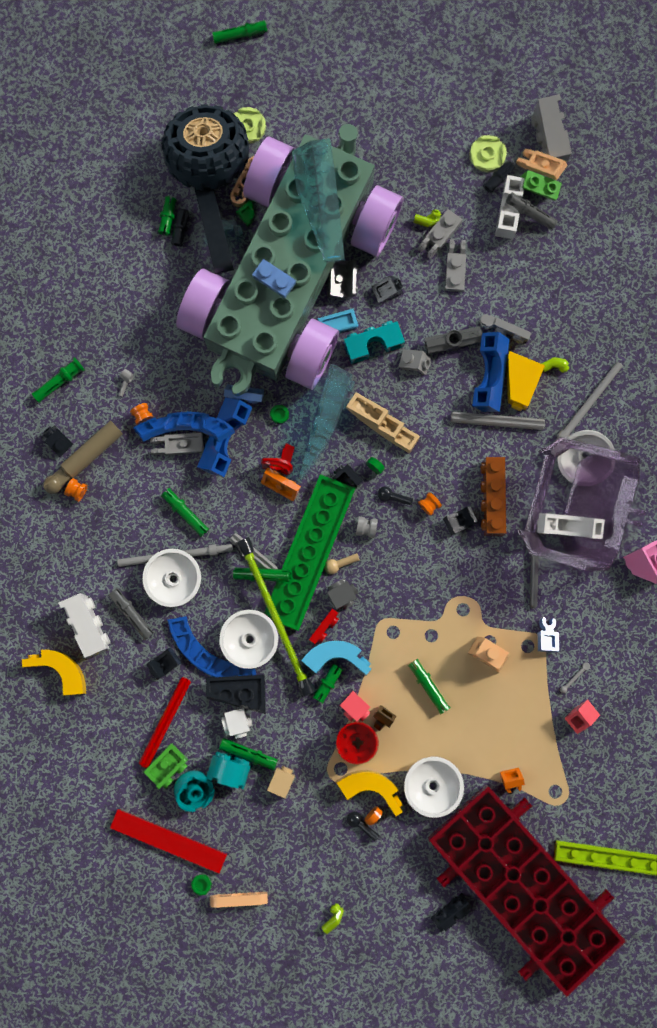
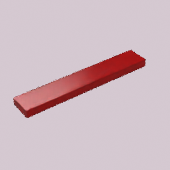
[110,809,227,874]

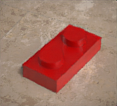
[309,608,339,645]

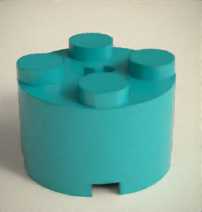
[206,751,251,790]

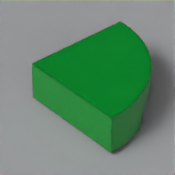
[236,200,254,227]

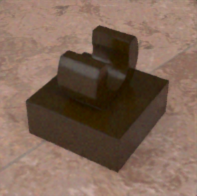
[373,705,396,731]

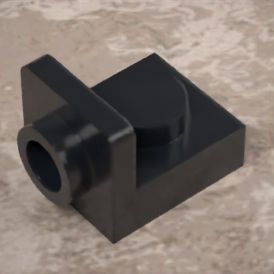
[371,275,403,304]
[333,464,363,488]

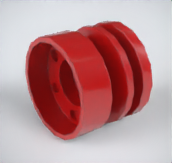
[336,722,379,764]

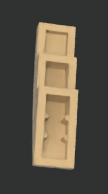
[346,392,420,454]

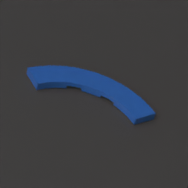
[133,412,235,442]
[167,616,256,677]

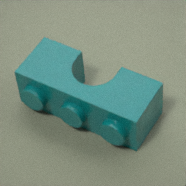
[344,321,405,364]

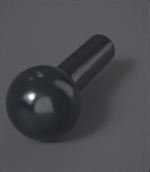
[378,486,413,506]
[347,811,380,842]

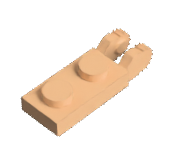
[516,149,567,180]

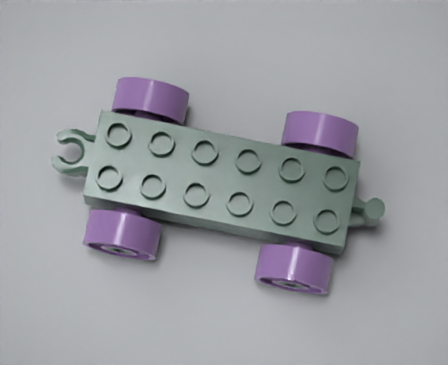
[176,124,404,396]

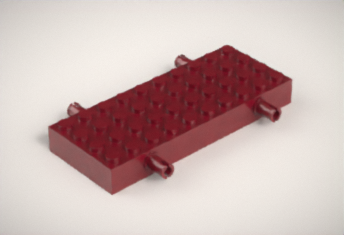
[428,784,626,997]

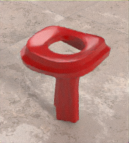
[261,443,295,475]

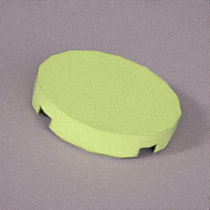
[234,107,266,144]
[469,135,507,172]

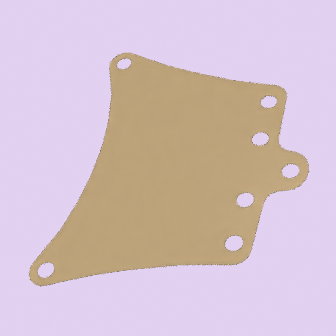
[327,596,569,806]

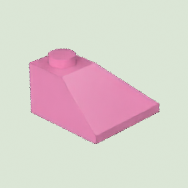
[624,540,657,584]

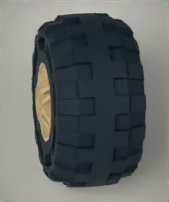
[161,104,249,190]

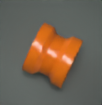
[130,403,153,425]
[64,478,88,502]
[418,492,442,516]

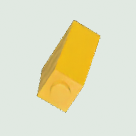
[506,351,545,411]

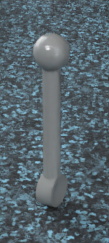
[560,662,590,694]

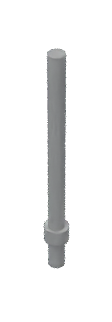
[549,362,623,453]
[117,544,233,567]

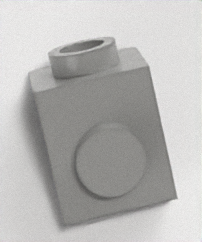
[399,349,431,375]

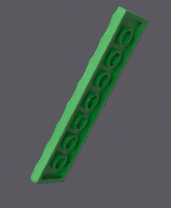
[264,474,356,631]

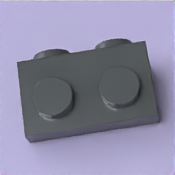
[327,259,358,300]

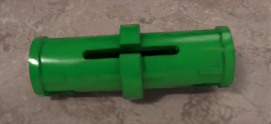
[158,196,177,236]
[313,664,343,703]

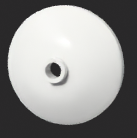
[557,430,616,486]
[143,549,201,607]
[220,610,278,669]
[404,757,464,818]

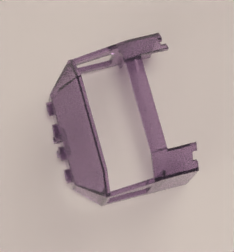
[517,437,646,571]

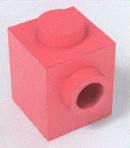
[340,691,370,722]
[565,700,600,734]

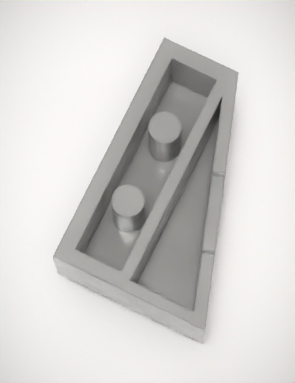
[531,94,572,162]

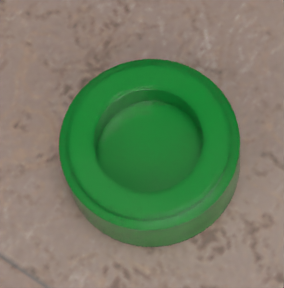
[270,405,289,424]
[366,457,385,475]
[191,874,212,895]

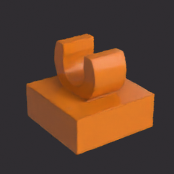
[500,768,525,793]

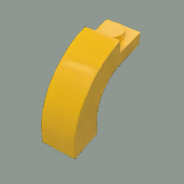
[22,650,86,695]
[337,770,403,816]

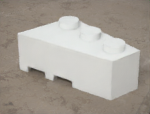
[59,593,110,658]

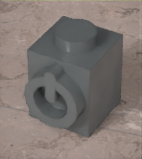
[327,579,358,610]

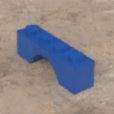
[472,332,510,412]
[197,397,252,477]

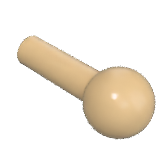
[324,553,360,574]

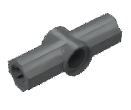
[424,326,482,355]

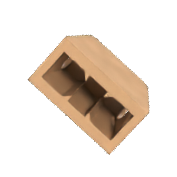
[468,637,509,673]

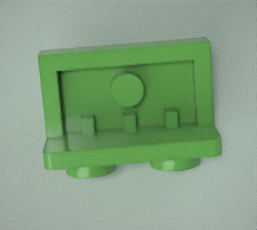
[520,170,562,201]
[144,743,189,790]

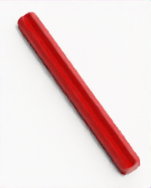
[139,677,191,768]

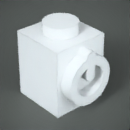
[222,708,253,739]

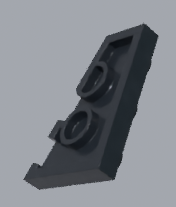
[206,675,266,714]

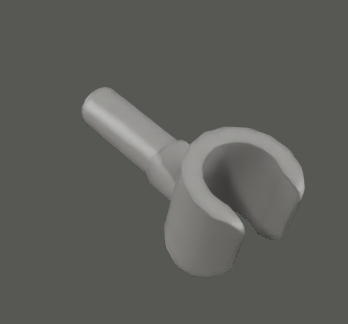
[118,369,134,397]

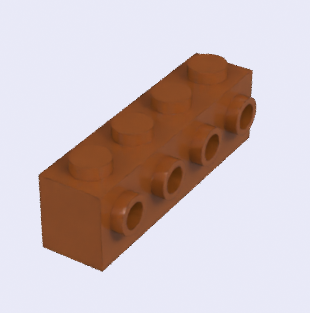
[480,457,506,536]

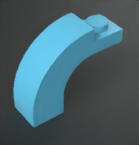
[301,641,371,676]

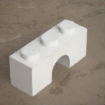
[495,175,525,239]

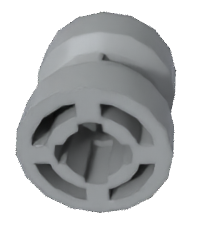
[356,516,378,538]

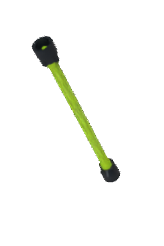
[235,537,316,697]

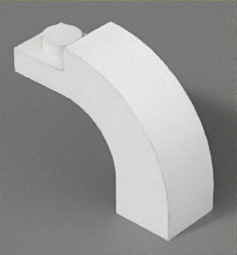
[537,513,605,539]

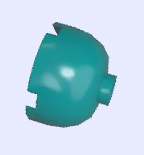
[174,770,214,812]

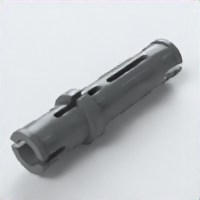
[506,192,557,230]
[108,588,154,641]

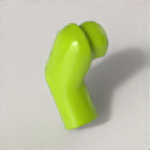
[413,209,441,227]
[541,357,569,373]
[322,903,344,934]

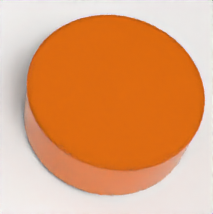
[364,806,383,826]

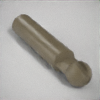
[43,420,123,494]

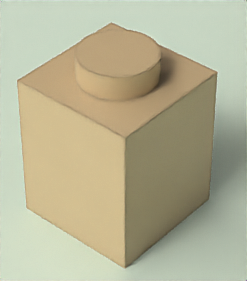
[267,766,295,798]

